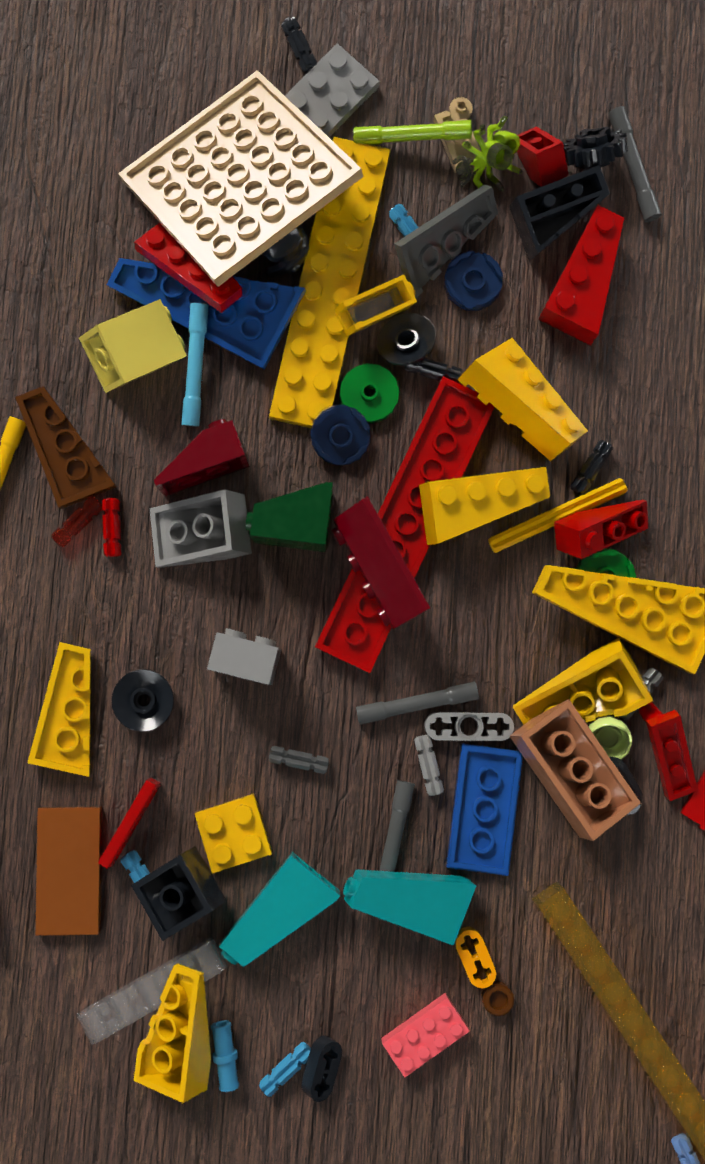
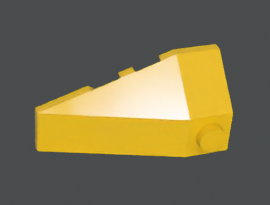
[513,638,653,725]
[134,964,211,1103]

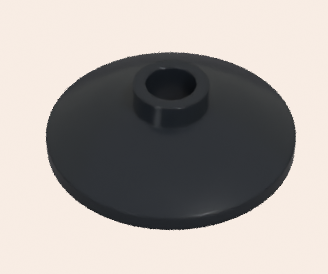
[377,313,436,366]
[112,669,174,731]

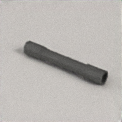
[608,106,662,222]
[356,681,479,725]
[379,780,415,872]

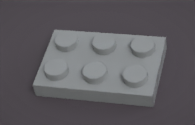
[285,43,379,137]

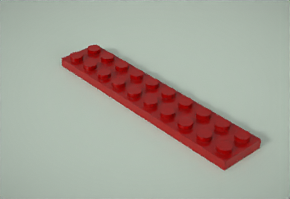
[315,376,494,673]

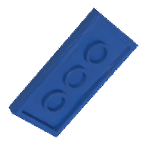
[446,743,523,876]

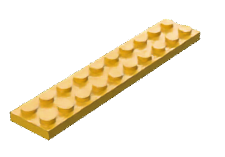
[269,137,390,428]

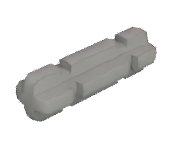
[414,735,444,796]

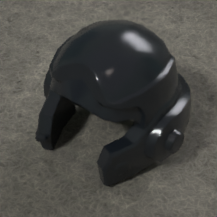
[263,225,309,278]

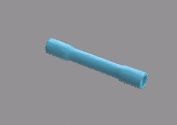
[181,303,209,427]

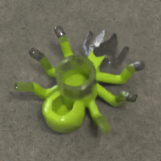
[452,116,523,191]

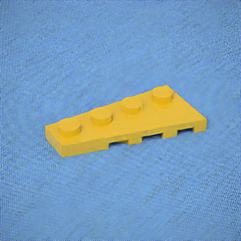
[27,642,91,777]

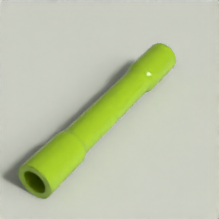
[353,120,472,145]

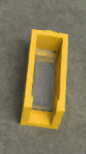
[334,274,417,337]

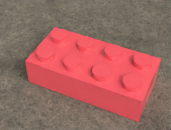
[381,993,470,1078]

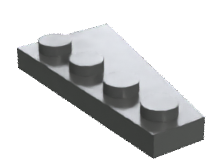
[394,184,498,299]

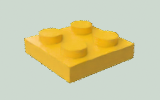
[194,793,272,874]

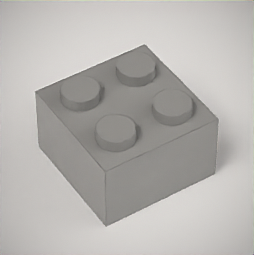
[207,628,281,685]

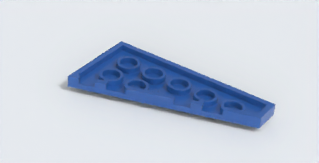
[106,258,306,370]

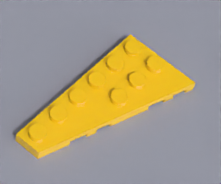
[532,565,705,674]

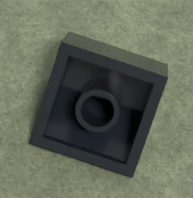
[131,846,227,941]

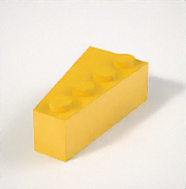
[457,338,588,461]
[419,467,550,545]

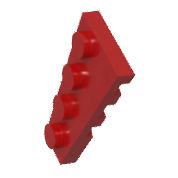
[134,223,242,313]

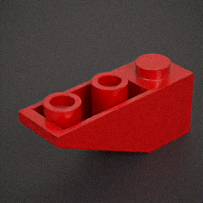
[554,499,648,559]

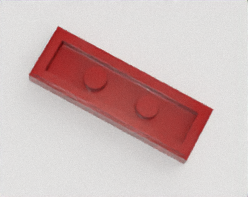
[98,777,161,869]

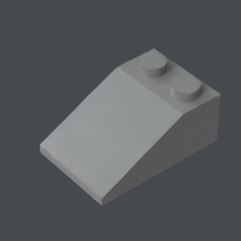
[149,489,252,568]

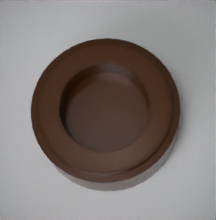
[481,981,514,1016]

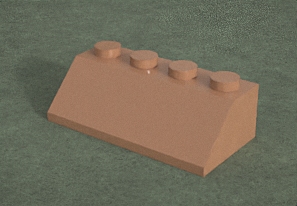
[509,700,641,841]

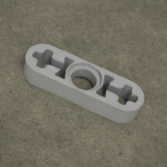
[424,712,514,741]

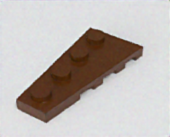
[15,386,117,509]

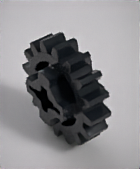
[563,126,628,169]

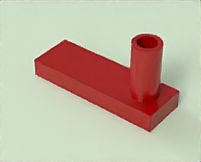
[639,702,698,801]

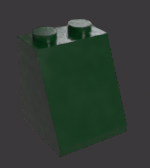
[246,482,333,552]

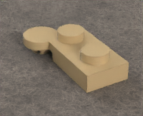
[434,97,480,173]

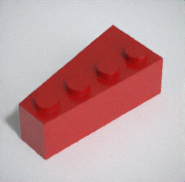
[538,205,624,346]

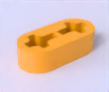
[455,927,496,989]

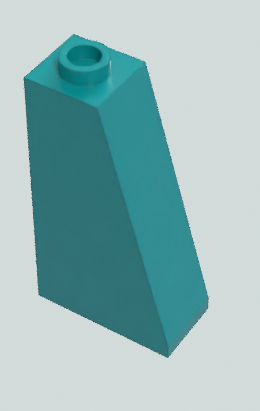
[219,851,340,967]
[343,869,477,945]

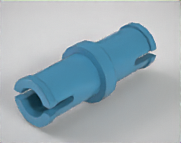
[211,1020,240,1092]

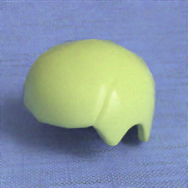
[589,717,633,759]

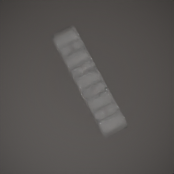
[76,937,228,1045]

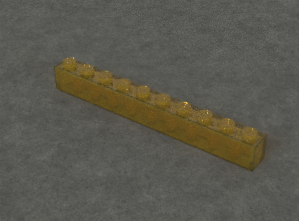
[532,882,705,1163]

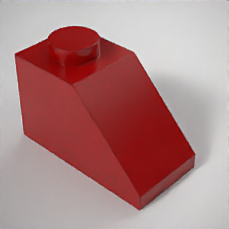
[517,126,569,187]

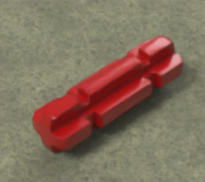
[102,498,121,557]

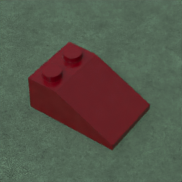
[154,419,249,497]

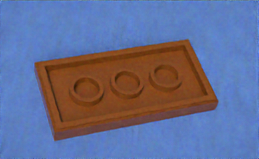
[35,806,102,935]

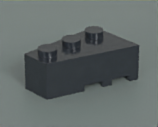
[509,165,610,262]

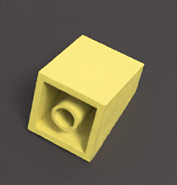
[79,299,187,393]

